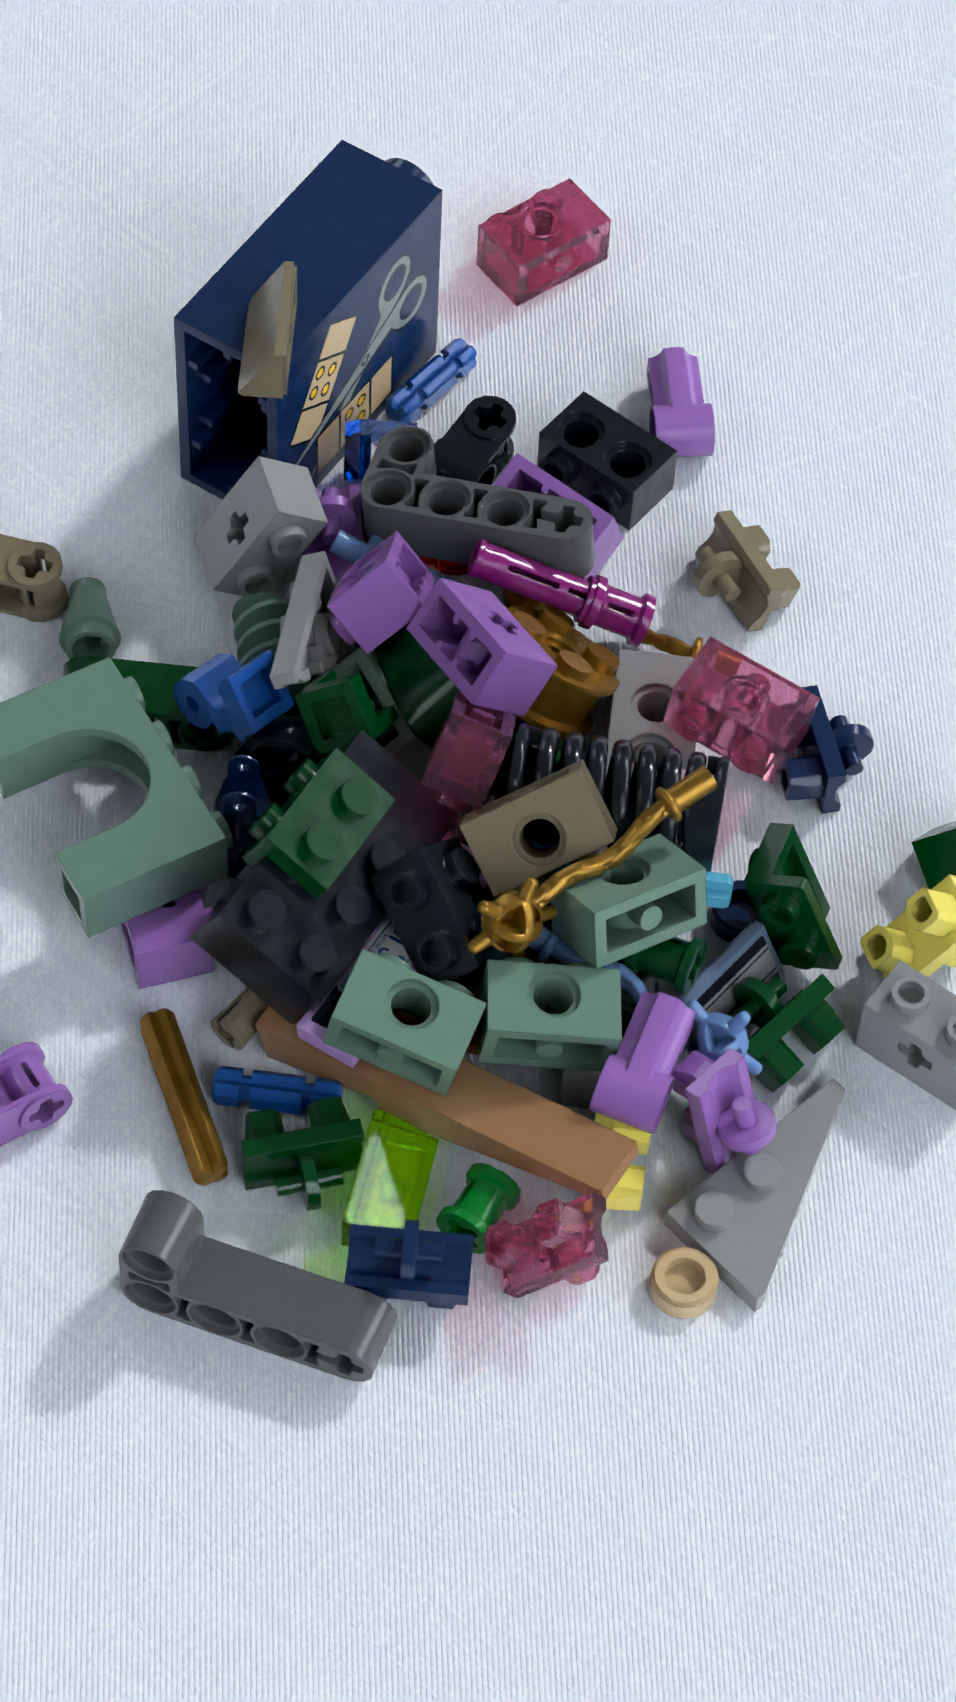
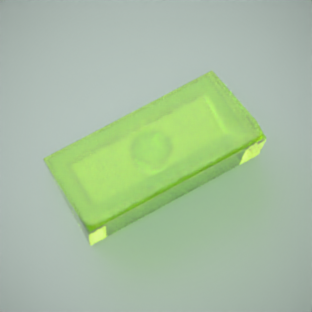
[341,1109,439,1247]

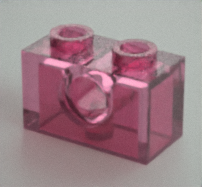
[476,178,611,306]
[663,636,820,784]
[420,690,516,811]

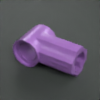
[647,347,715,457]
[589,992,696,1135]

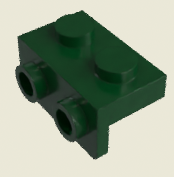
[242,748,396,899]
[743,823,843,970]

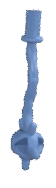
[528,925,762,1075]

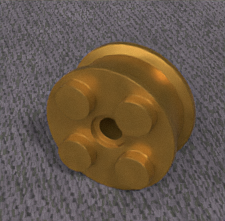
[507,605,620,737]

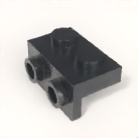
[371,837,511,982]

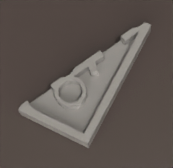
[269,551,360,690]
[664,1078,845,1312]

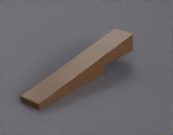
[255,1006,639,1202]

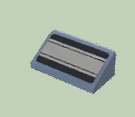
[675,920,785,1016]

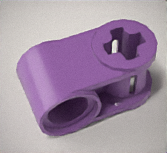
[0,1042,73,1146]

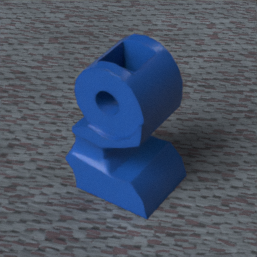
[173,650,295,741]

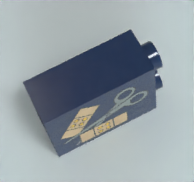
[174,140,443,500]

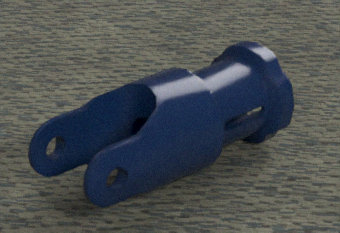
[213,755,271,879]

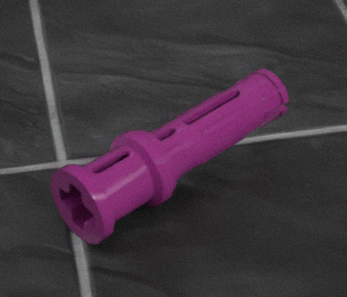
[466,539,656,648]

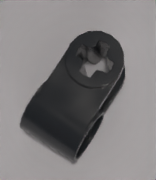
[434,396,516,485]

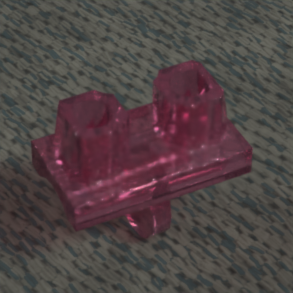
[485,1192,609,1299]

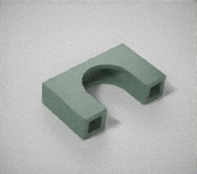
[0,657,233,938]

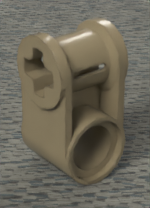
[0,533,69,622]

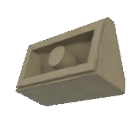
[238,261,297,399]

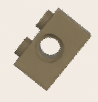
[459,759,618,897]

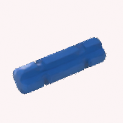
[385,338,477,426]
[212,1066,343,1115]

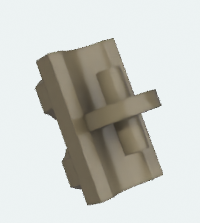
[692,510,800,632]

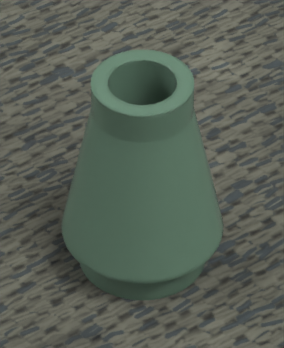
[59,577,121,659]

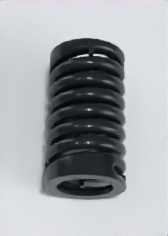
[506,723,730,871]

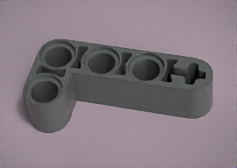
[360,426,595,578]
[119,1190,397,1382]

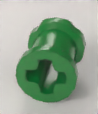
[436,1163,521,1254]

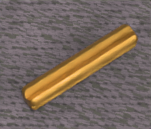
[140,1008,228,1186]

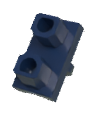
[764,685,874,814]
[344,1219,474,1309]

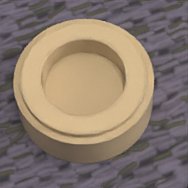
[649,1247,719,1319]

